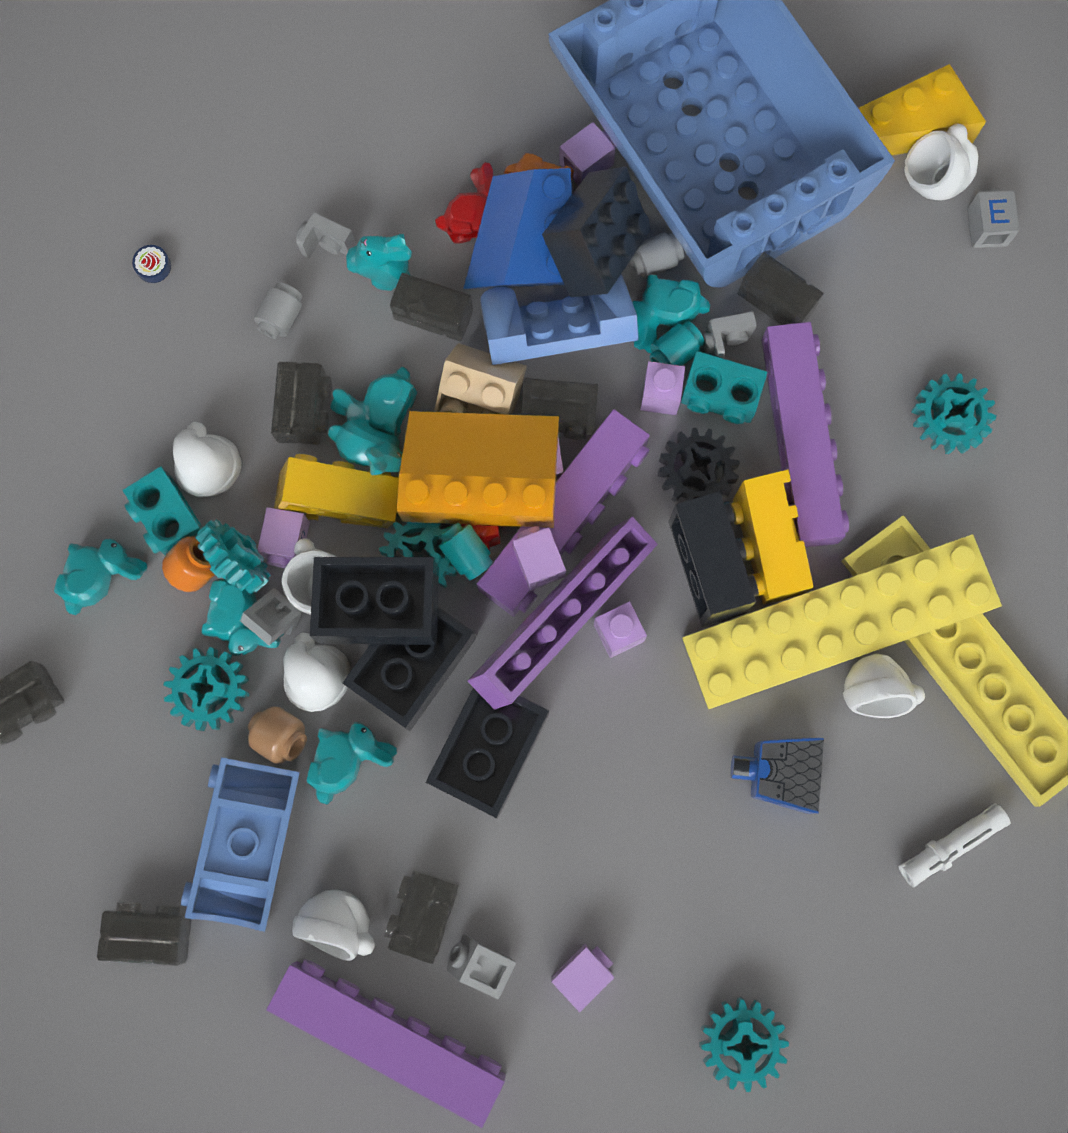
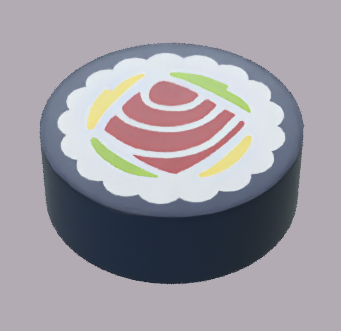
[132,245,171,283]

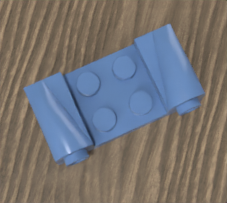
[480,274,638,365]
[181,757,300,932]

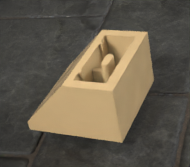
[434,343,527,415]

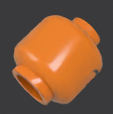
[162,536,215,592]

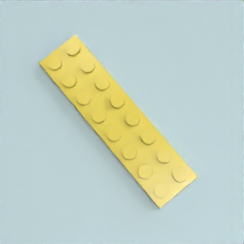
[841,515,1068,807]
[682,534,1002,710]

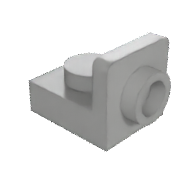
[296,212,357,258]
[702,312,756,359]
[240,588,302,645]
[447,934,516,1000]

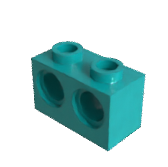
[681,351,768,424]
[122,466,203,556]

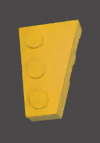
[858,64,986,155]
[274,454,399,528]
[730,469,813,605]

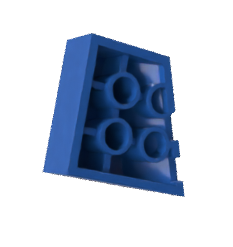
[463,168,572,289]

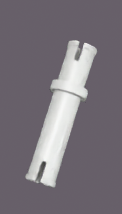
[898,803,1011,888]

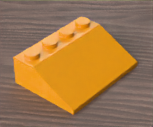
[397,411,559,528]

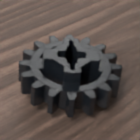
[658,427,740,502]

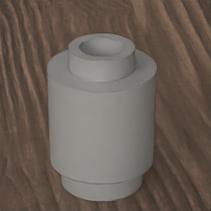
[629,232,684,280]
[254,282,303,339]

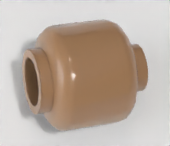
[248,706,307,764]

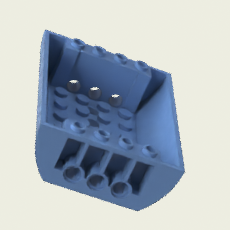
[548,0,895,288]

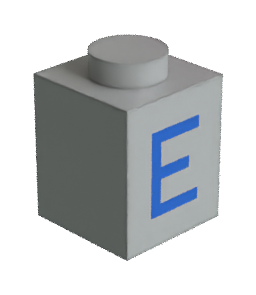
[967,188,1020,248]

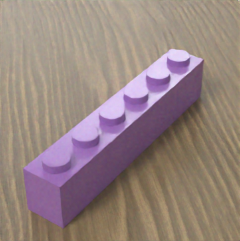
[761,322,849,548]
[477,409,650,617]
[467,516,658,709]
[266,959,506,1128]

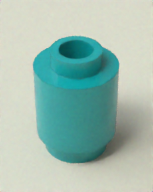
[649,321,705,366]
[439,522,494,581]

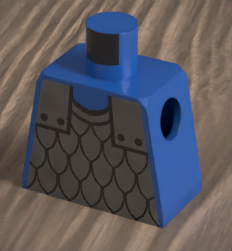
[730,738,824,814]

